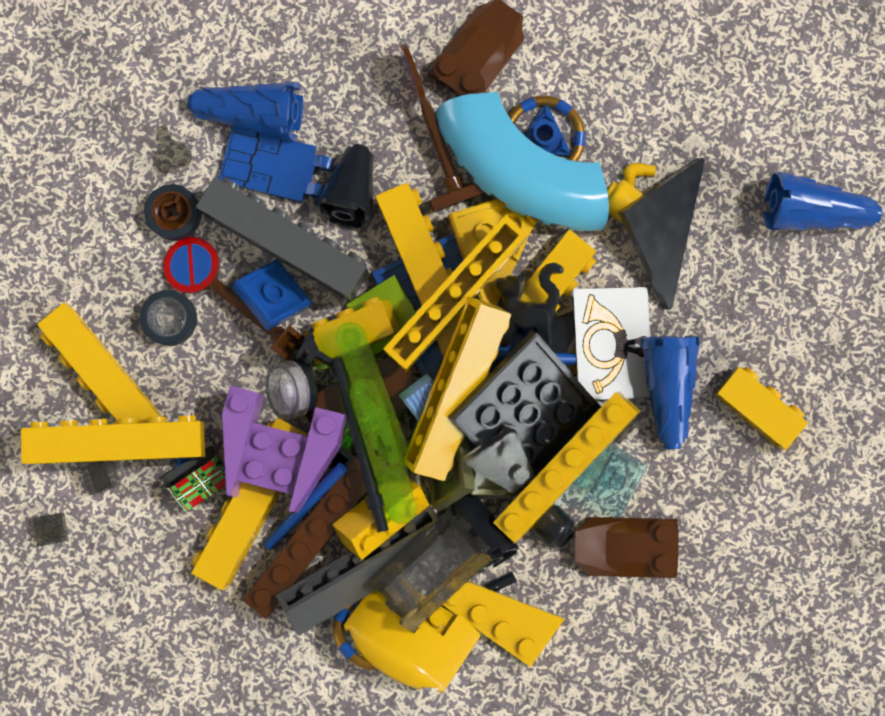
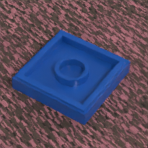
[232,259,313,332]

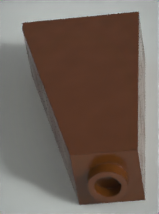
[306,357,414,422]

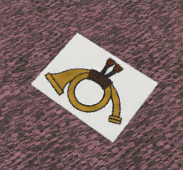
[573,287,650,400]

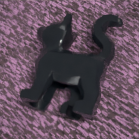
[495,263,564,349]

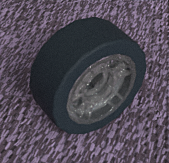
[140,290,197,346]

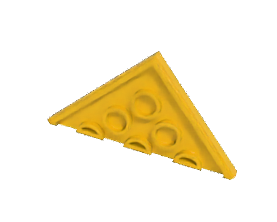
[447,199,537,306]

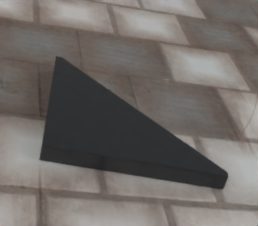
[618,157,705,310]

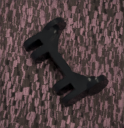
[294,327,361,381]

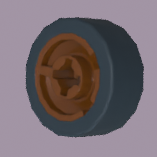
[144,184,202,241]

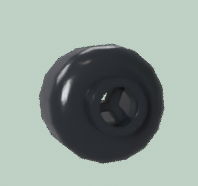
[532,505,575,548]

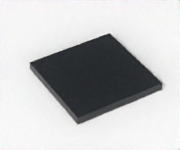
[448,330,601,493]

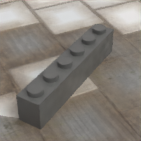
[275,506,452,636]

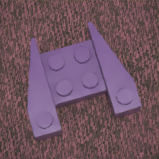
[222,386,348,513]

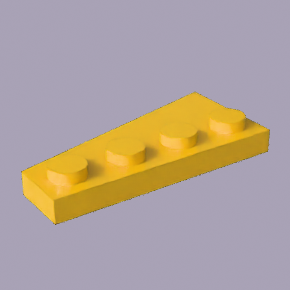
[434,574,565,667]

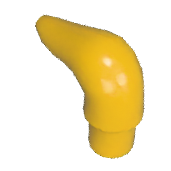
[623,163,656,187]

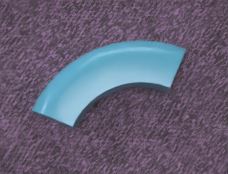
[435,92,609,231]

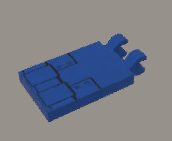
[219,126,334,203]

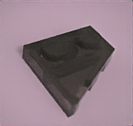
[461,427,536,493]

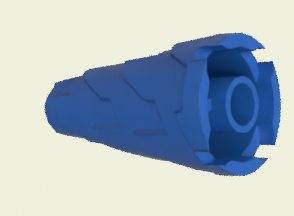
[187,81,303,140]
[763,171,882,231]
[641,336,700,449]

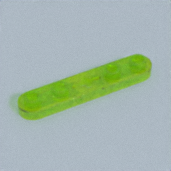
[335,322,408,464]
[350,378,417,524]

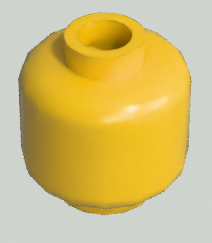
[607,180,643,223]

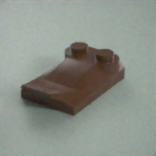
[428,0,524,97]
[575,517,679,578]

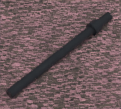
[332,357,389,533]

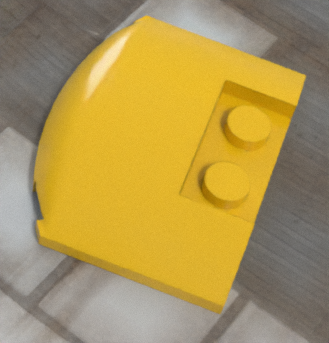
[344,577,481,693]

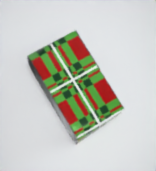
[163,446,226,512]

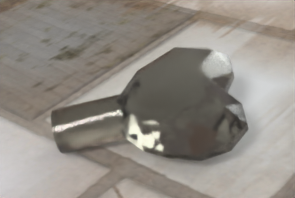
[155,125,192,174]

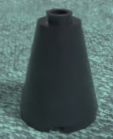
[315,144,374,228]
[449,494,519,576]

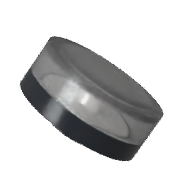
[265,359,317,421]

